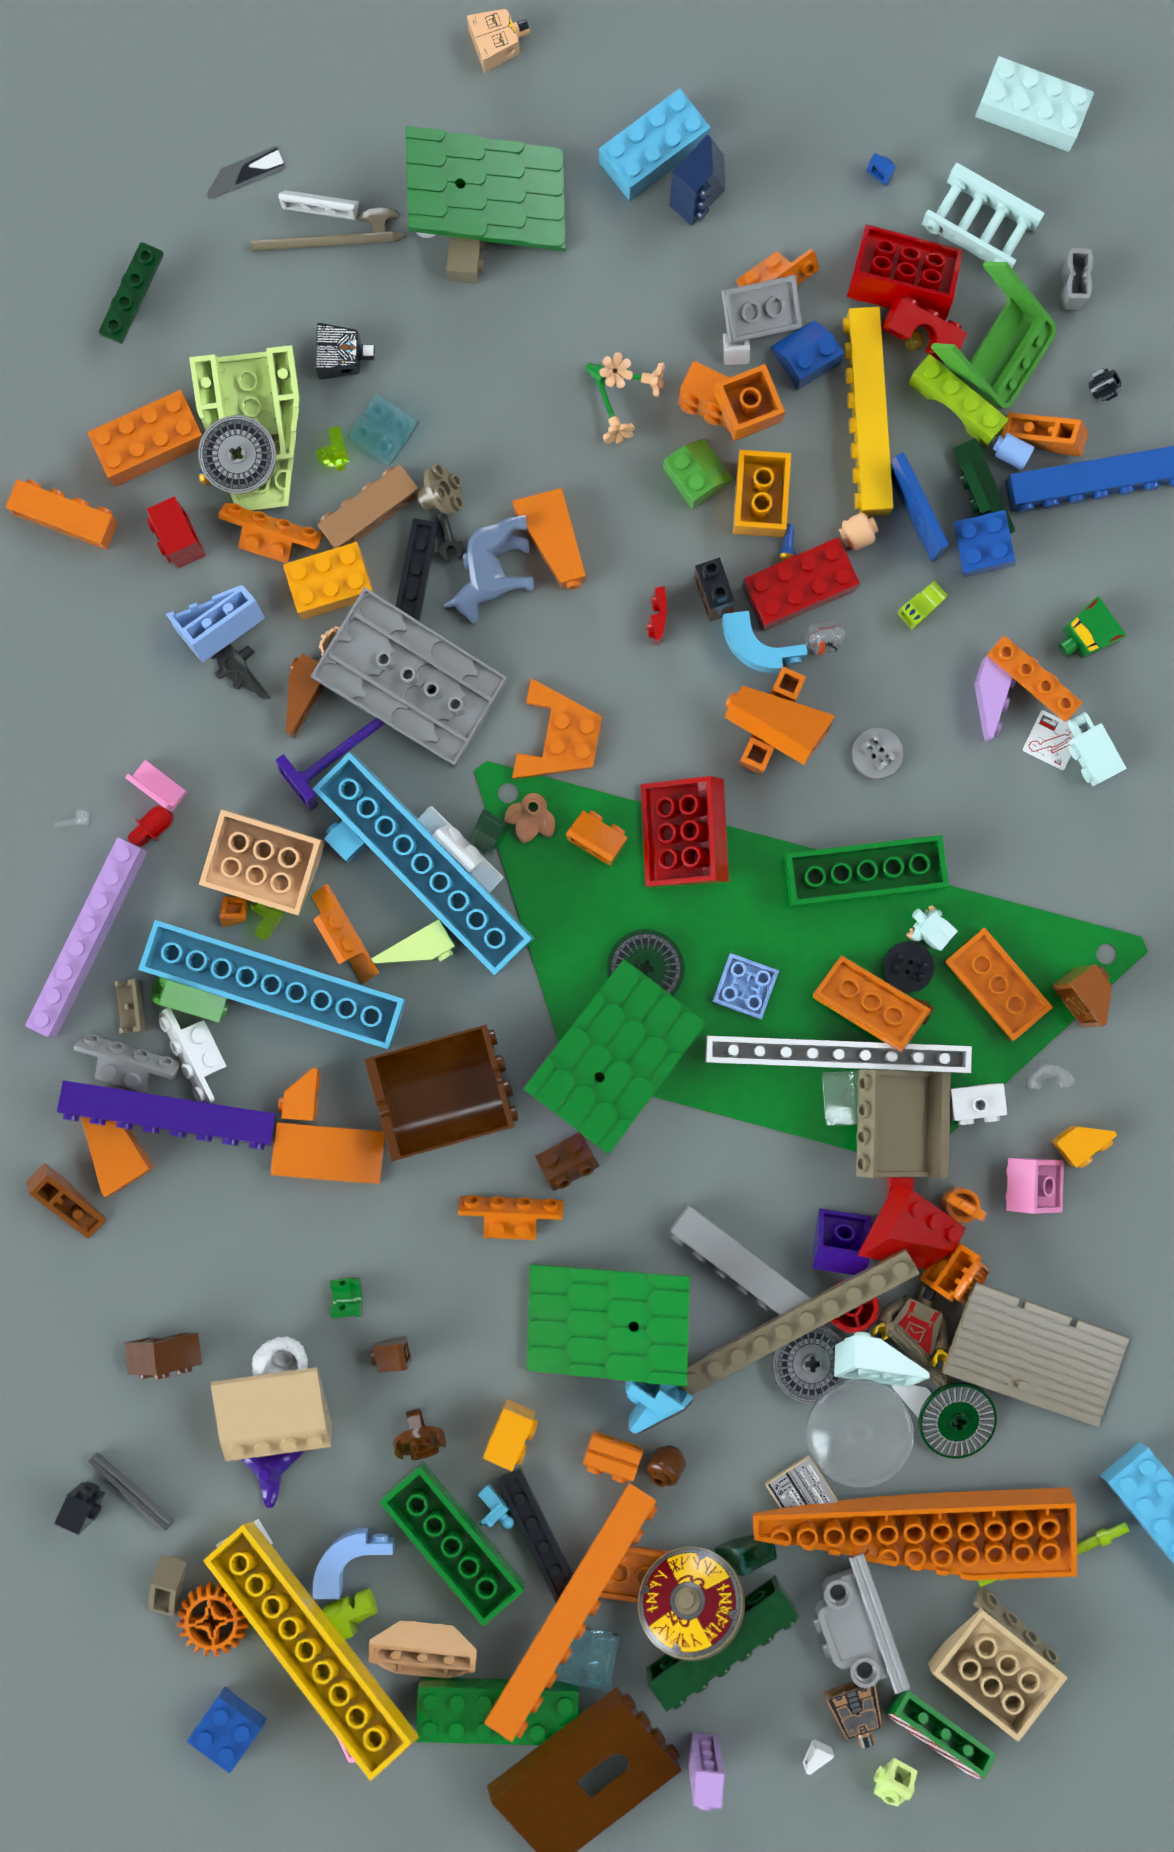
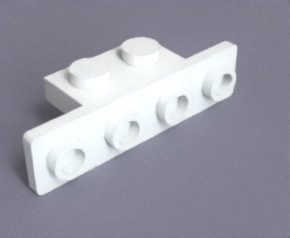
[418,806,503,893]
[159,1008,227,1103]

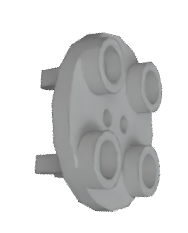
[851,728,904,780]

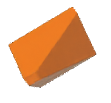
[219,896,249,927]

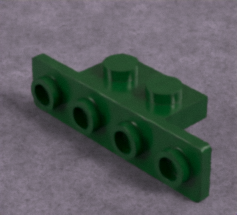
[99,242,164,344]
[953,438,1015,534]

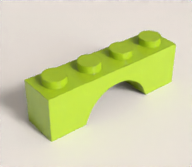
[908,354,1009,448]

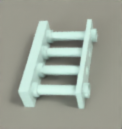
[922,162,1045,268]

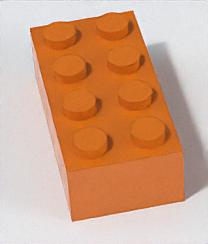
[87,389,203,487]

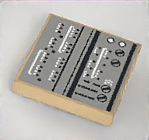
[765,1454,838,1508]

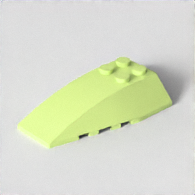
[189,345,300,510]

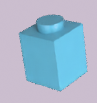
[324,820,367,863]

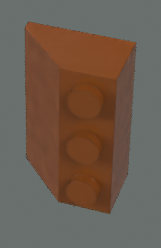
[1051,964,1112,1028]

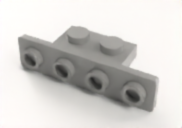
[74,1033,182,1093]

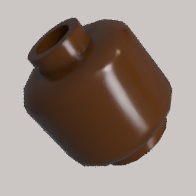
[647,1445,686,1487]

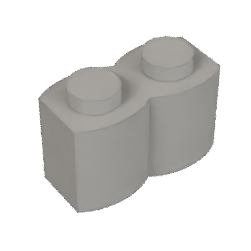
[1060,248,1093,311]

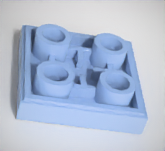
[712,953,779,1019]

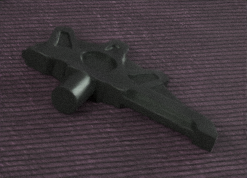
[210,643,271,699]

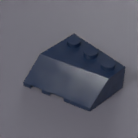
[669,134,726,226]

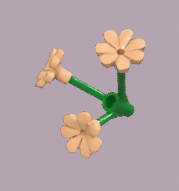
[585,352,665,444]

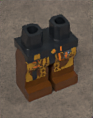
[694,557,735,622]

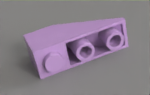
[974,656,1016,742]

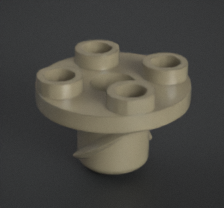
[417,463,464,515]

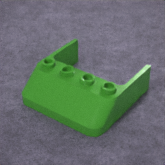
[931,261,1056,408]

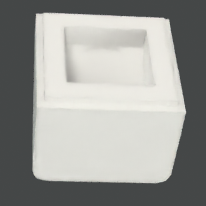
[723,333,750,365]
[803,1739,834,1775]

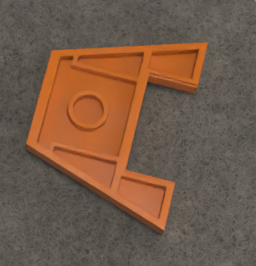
[512,678,602,780]

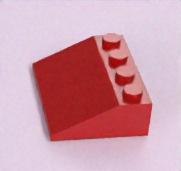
[847,224,963,321]
[641,776,729,887]

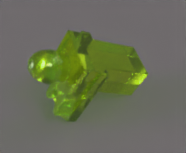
[315,426,350,472]
[250,903,285,941]

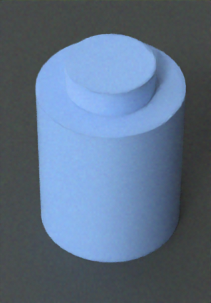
[993,433,1034,470]

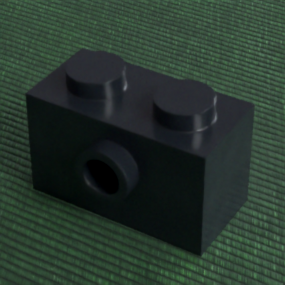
[54,1482,105,1535]

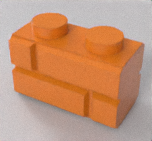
[583,1430,643,1483]

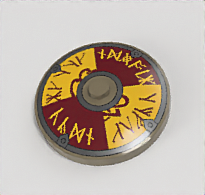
[638,1546,745,1661]

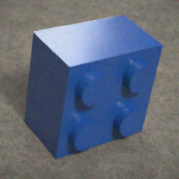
[954,510,1016,577]
[187,1687,267,1774]

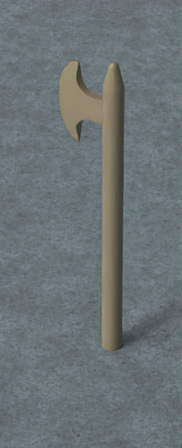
[251,207,406,251]

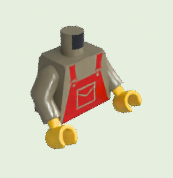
[870,1286,948,1367]

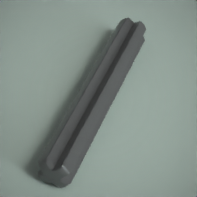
[87,1453,174,1531]

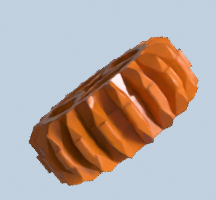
[177,1581,250,1657]

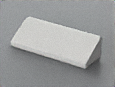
[278,190,359,220]

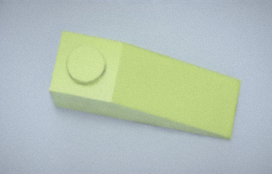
[371,919,456,964]

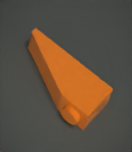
[1001,412,1089,457]

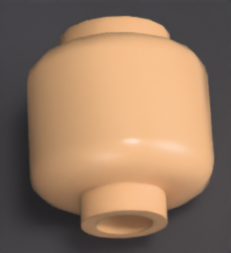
[839,513,879,551]

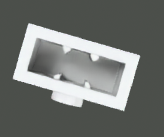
[950,1083,1007,1125]

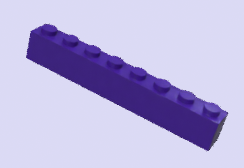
[57,1080,276,1150]

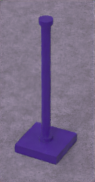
[275,718,385,811]

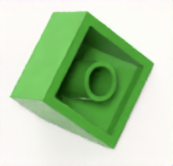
[663,439,734,510]

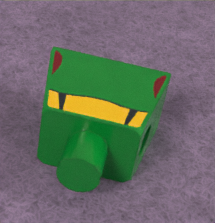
[1058,596,1127,658]

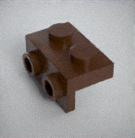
[535,1132,599,1191]

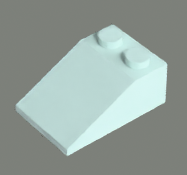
[834,1332,929,1387]

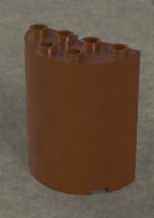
[364,1024,519,1162]

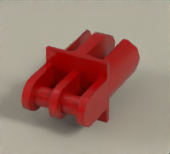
[128,805,174,847]

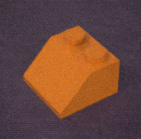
[566,810,627,866]

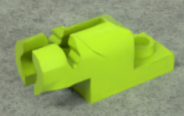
[322,1588,378,1640]

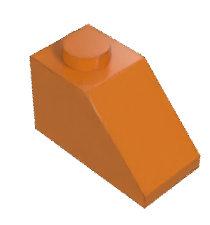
[278,1068,321,1121]

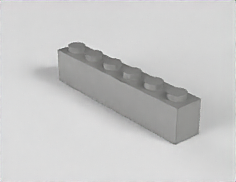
[669,1204,811,1316]

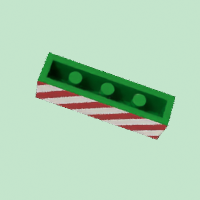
[885,1690,997,1779]

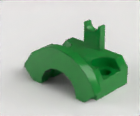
[330,1277,363,1319]

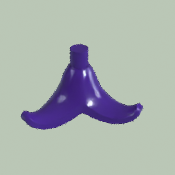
[241,1451,304,1508]

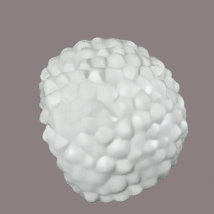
[252,1336,308,1376]

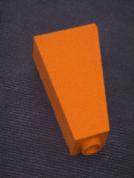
[512,488,586,590]
[724,686,835,765]
[81,1117,155,1198]

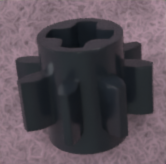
[1089,368,1122,401]

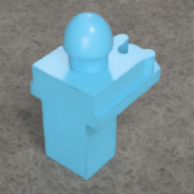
[478,1484,514,1529]

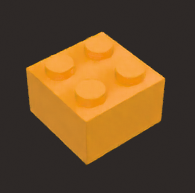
[483,1399,538,1471]

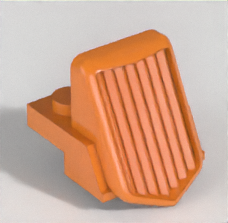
[920,1243,989,1305]

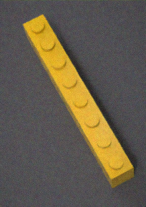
[842,307,893,516]

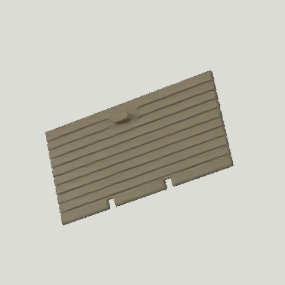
[942,1281,1129,1427]

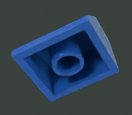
[771,320,844,390]

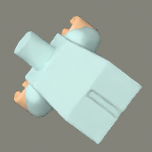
[906,905,958,951]

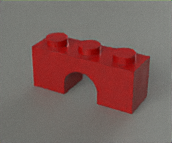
[881,296,968,363]

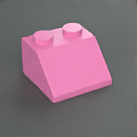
[1005,1158,1064,1214]

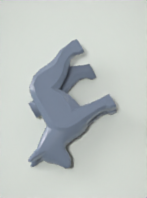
[443,515,534,624]

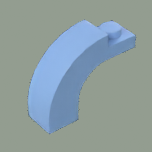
[313,1527,395,1599]

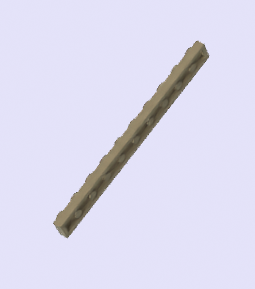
[682,1248,920,1395]

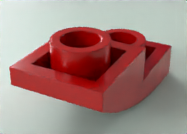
[646,586,667,645]

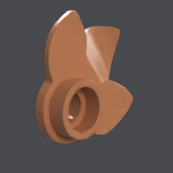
[504,793,555,843]

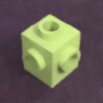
[874,1758,918,1807]

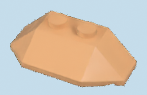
[369,1620,477,1679]

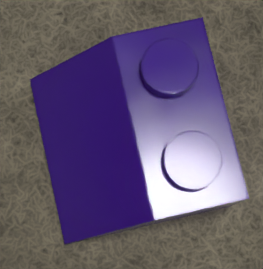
[812,1208,871,1275]

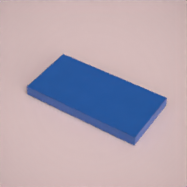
[891,452,949,562]

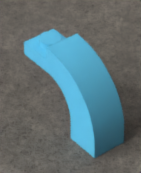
[722,611,807,673]

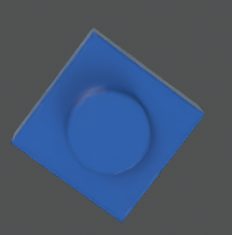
[866,152,896,186]

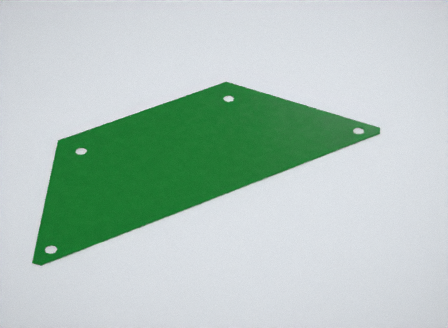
[474,761,1148,1152]

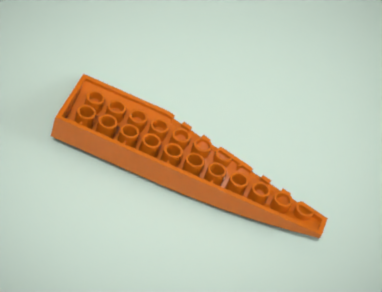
[753,1487,1077,1581]

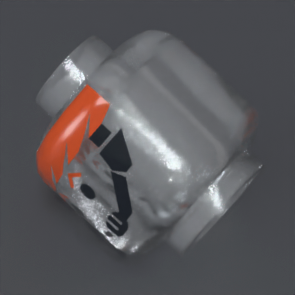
[804,619,845,655]

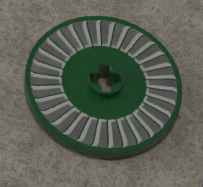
[918,1382,997,1459]

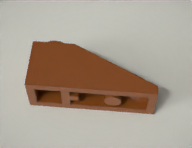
[286,653,325,739]
[26,1163,106,1239]

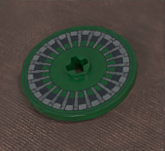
[607,929,685,996]

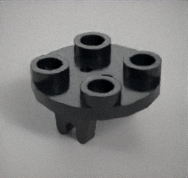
[882,941,935,993]

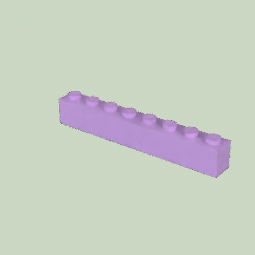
[25,837,148,1037]

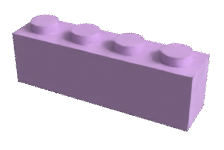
[688,1732,725,1811]

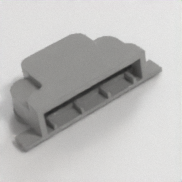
[812,1553,910,1694]

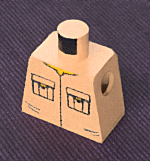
[467,9,530,73]

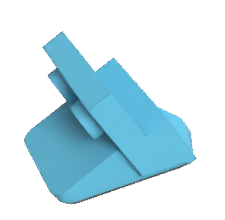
[625,1381,694,1434]

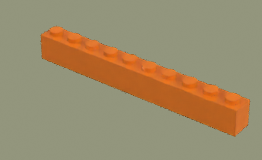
[485,1482,658,1742]

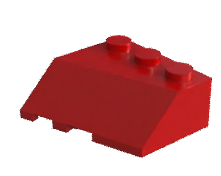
[857,1185,966,1269]

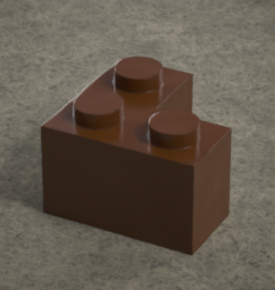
[125,1332,202,1380]

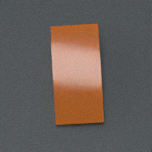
[270,1122,384,1184]

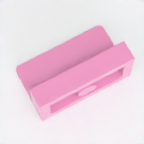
[125,760,187,812]

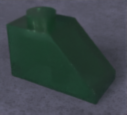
[470,809,509,854]
[715,1535,777,1576]

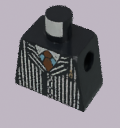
[316,323,375,379]

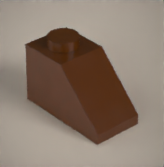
[370,1336,412,1372]

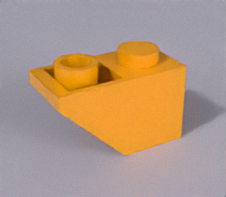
[1051,1126,1117,1168]

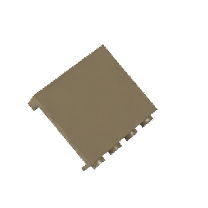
[856,1070,951,1178]

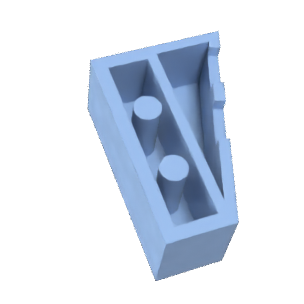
[166,585,265,663]

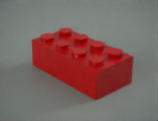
[742,537,860,631]

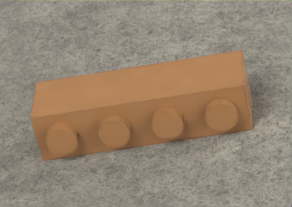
[317,464,419,549]

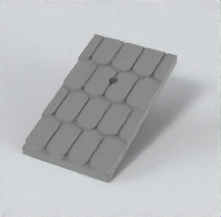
[311,587,508,767]

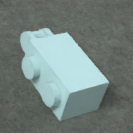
[1068,712,1127,786]

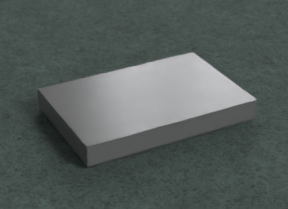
[721,275,802,343]

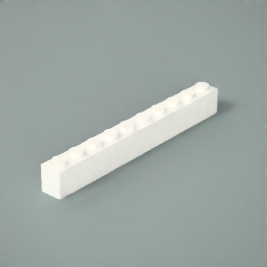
[705,1036,972,1073]

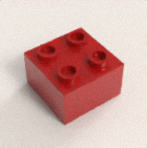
[146,496,206,569]

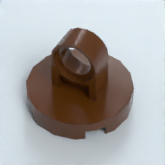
[393,1408,446,1460]

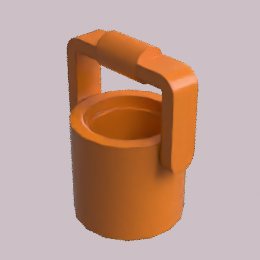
[941,1186,988,1223]

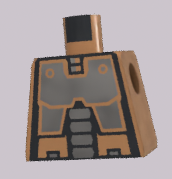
[824,1682,882,1749]

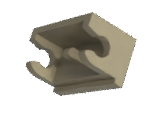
[114,979,147,1034]

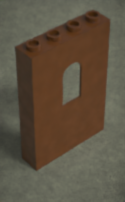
[487,1687,682,1852]

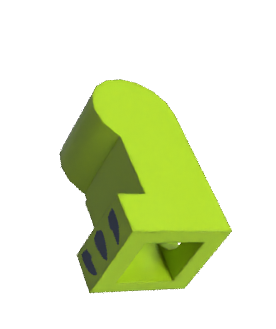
[897,581,948,630]

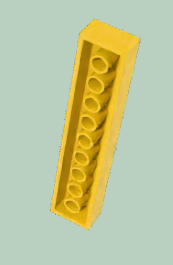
[203,1522,419,1781]

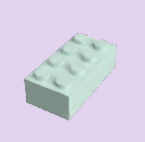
[975,56,1094,152]

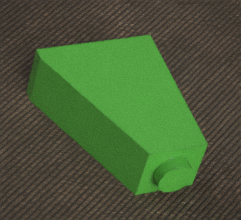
[149,976,228,1023]

